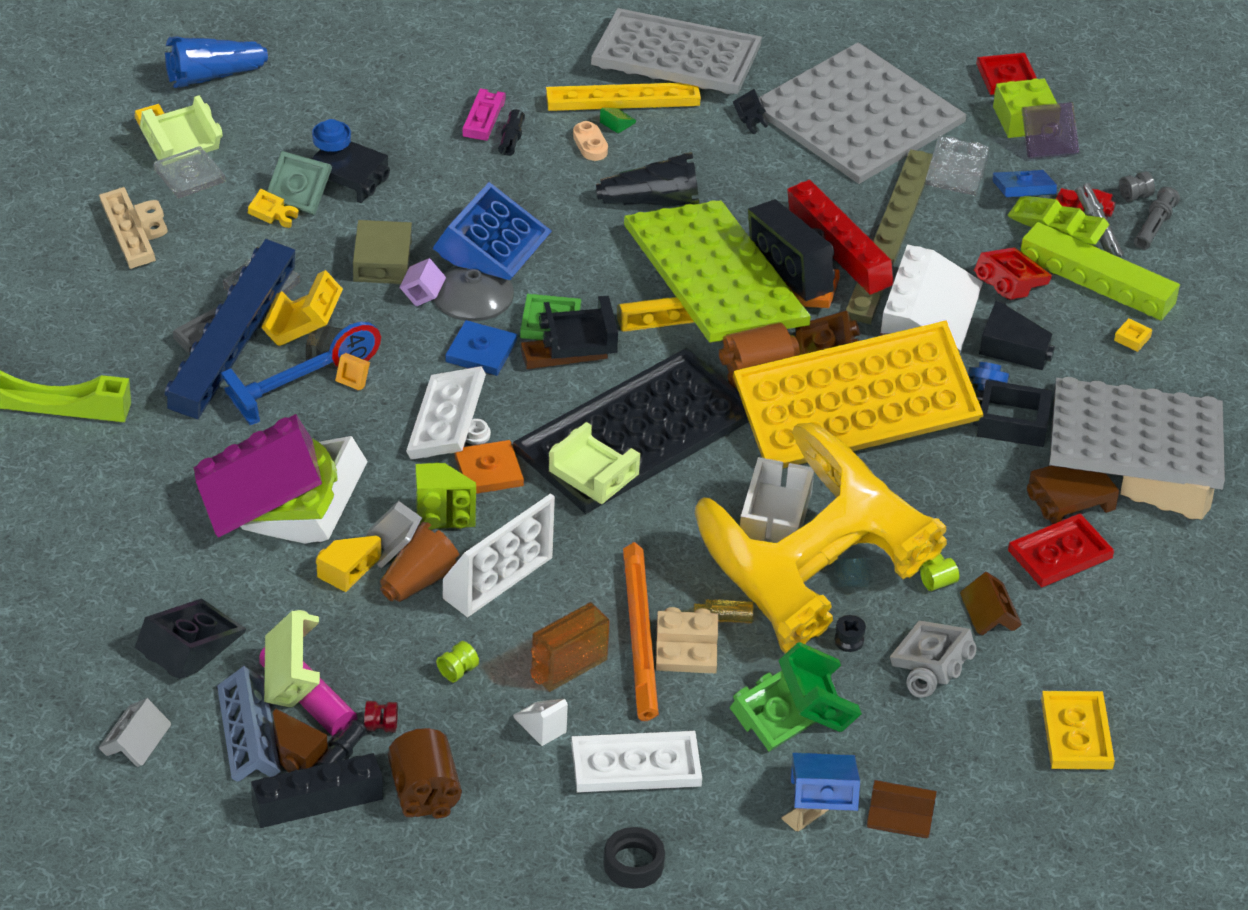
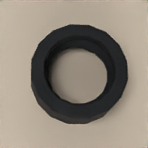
[604,827,665,889]

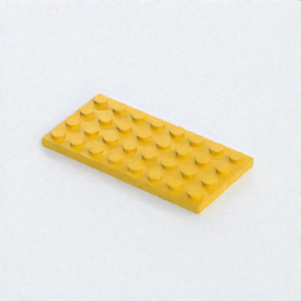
[733,320,983,468]

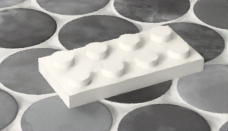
[406,366,486,459]
[571,731,702,792]

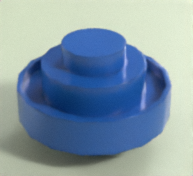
[312,119,351,151]
[968,362,1009,391]

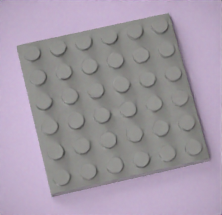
[760,43,967,184]
[1049,377,1225,490]

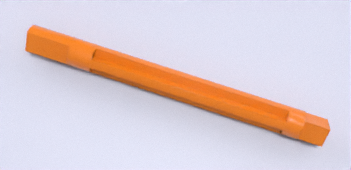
[623,542,659,721]

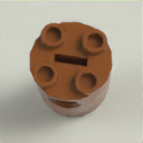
[719,322,800,388]

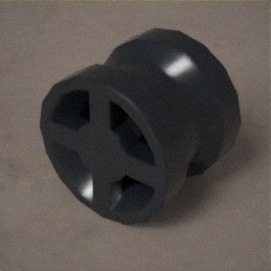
[834,615,866,652]

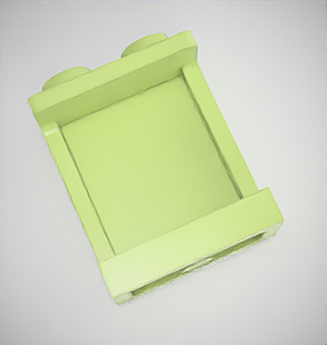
[140,95,223,167]
[549,422,640,504]
[264,610,320,707]

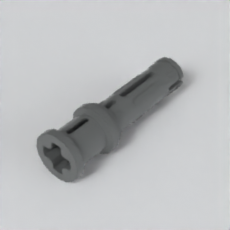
[1134,186,1180,250]

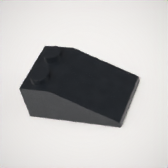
[134,598,246,679]

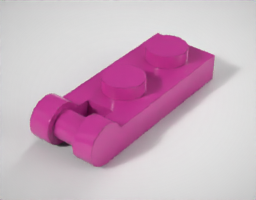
[463,88,506,141]

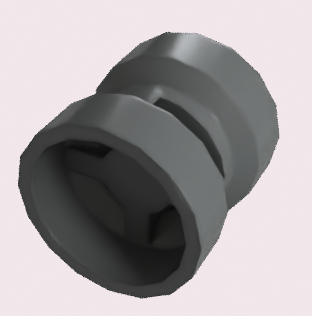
[1119,171,1155,202]

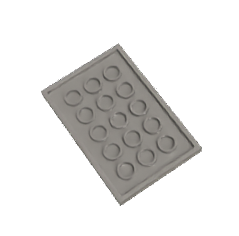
[591,8,762,94]

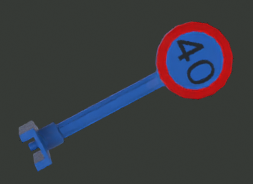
[221,321,381,425]

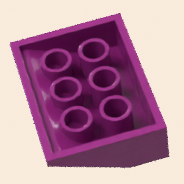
[194,414,322,538]

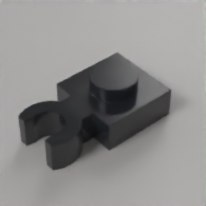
[732,89,768,134]

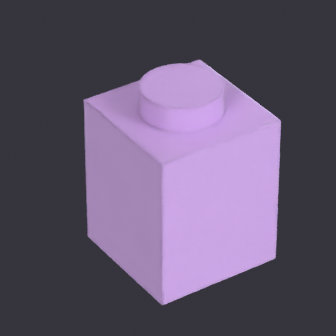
[400,258,446,306]

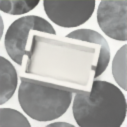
[740,457,814,543]

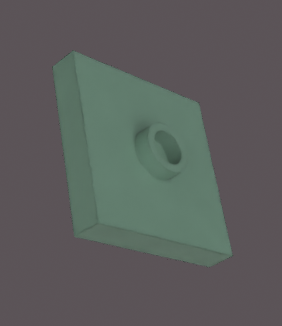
[267,151,332,215]

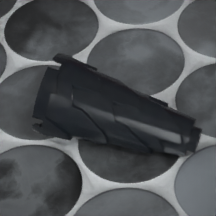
[596,152,699,205]

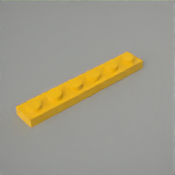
[546,83,701,111]

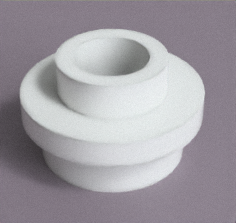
[465,419,491,445]

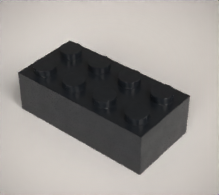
[748,199,835,301]

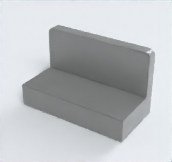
[366,501,422,568]
[99,698,171,767]

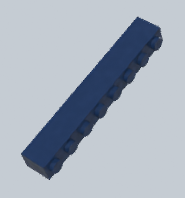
[165,239,295,419]

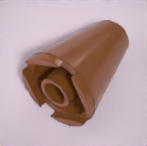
[380,522,460,602]

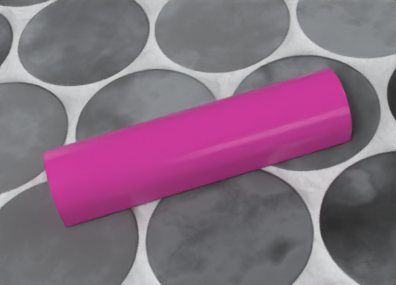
[260,647,357,736]

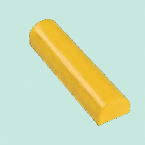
[617,297,694,332]

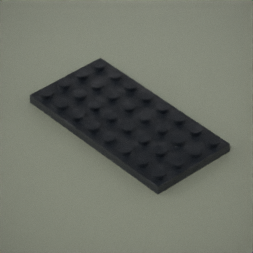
[513,348,749,514]

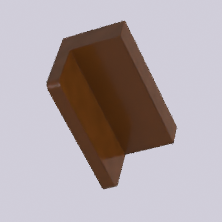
[960,571,1022,636]
[867,780,937,838]

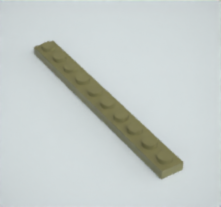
[846,149,935,325]

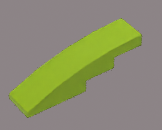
[1008,196,1110,245]

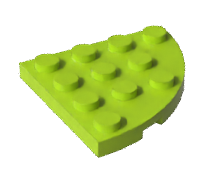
[252,439,338,521]

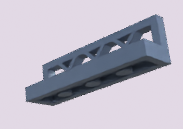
[217,666,281,781]

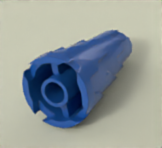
[165,36,268,88]

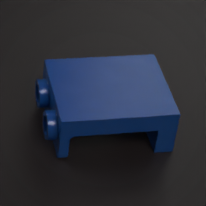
[791,753,860,811]

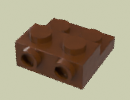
[795,311,860,355]

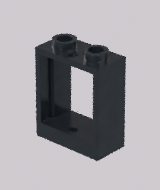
[973,380,1053,447]

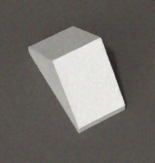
[513,699,568,746]

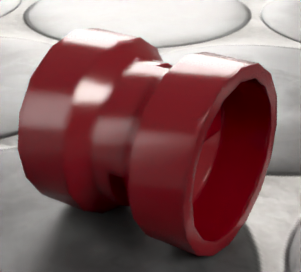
[364,700,398,733]

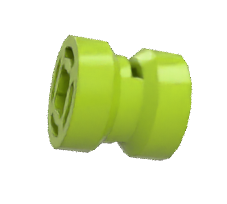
[436,641,479,683]

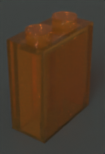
[530,602,610,692]

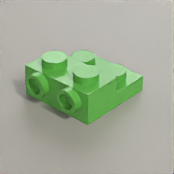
[729,671,816,752]

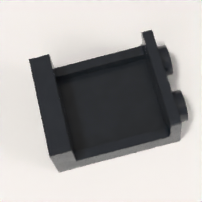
[311,141,390,203]
[539,296,618,359]

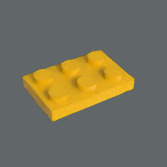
[1041,691,1115,769]

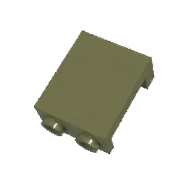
[353,220,412,284]

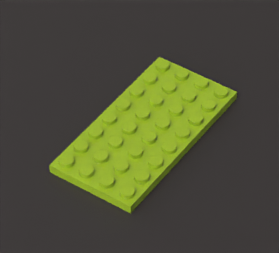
[624,200,811,343]

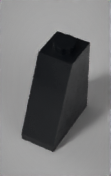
[979,301,1055,370]

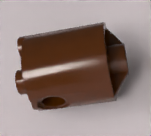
[387,728,462,819]

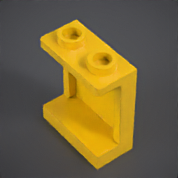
[262,270,343,346]

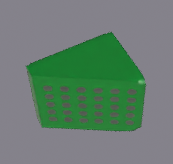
[600,107,636,134]

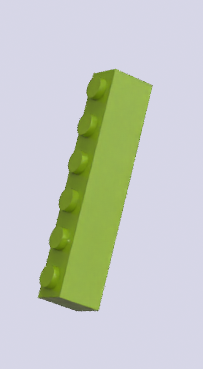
[1021,222,1180,321]

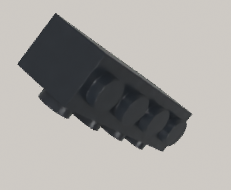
[251,753,383,828]

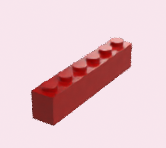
[787,179,893,295]

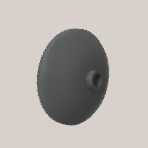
[433,266,514,321]

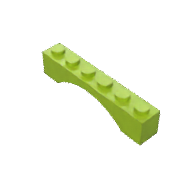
[0,370,131,422]

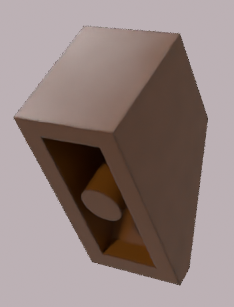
[272,709,328,772]

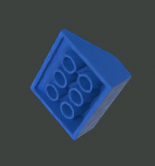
[433,182,552,280]

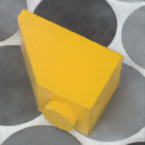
[316,536,381,592]

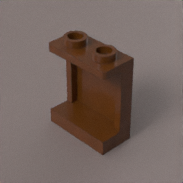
[1027,465,1119,524]

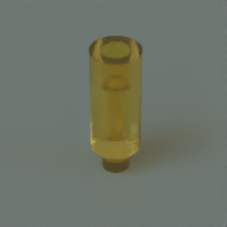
[693,599,753,623]

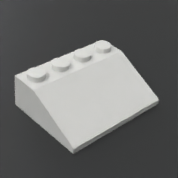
[880,245,983,354]
[240,436,368,544]
[443,494,555,617]

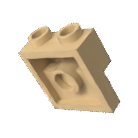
[656,607,718,673]

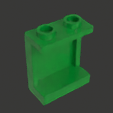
[778,642,862,732]

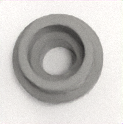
[906,668,937,698]

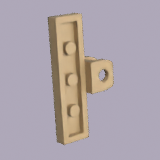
[99,187,168,269]

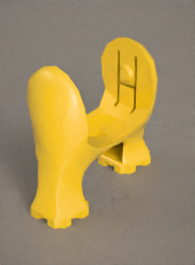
[695,423,947,654]

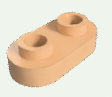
[573,121,608,161]

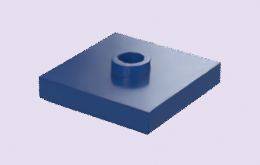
[993,170,1057,197]
[445,320,517,376]

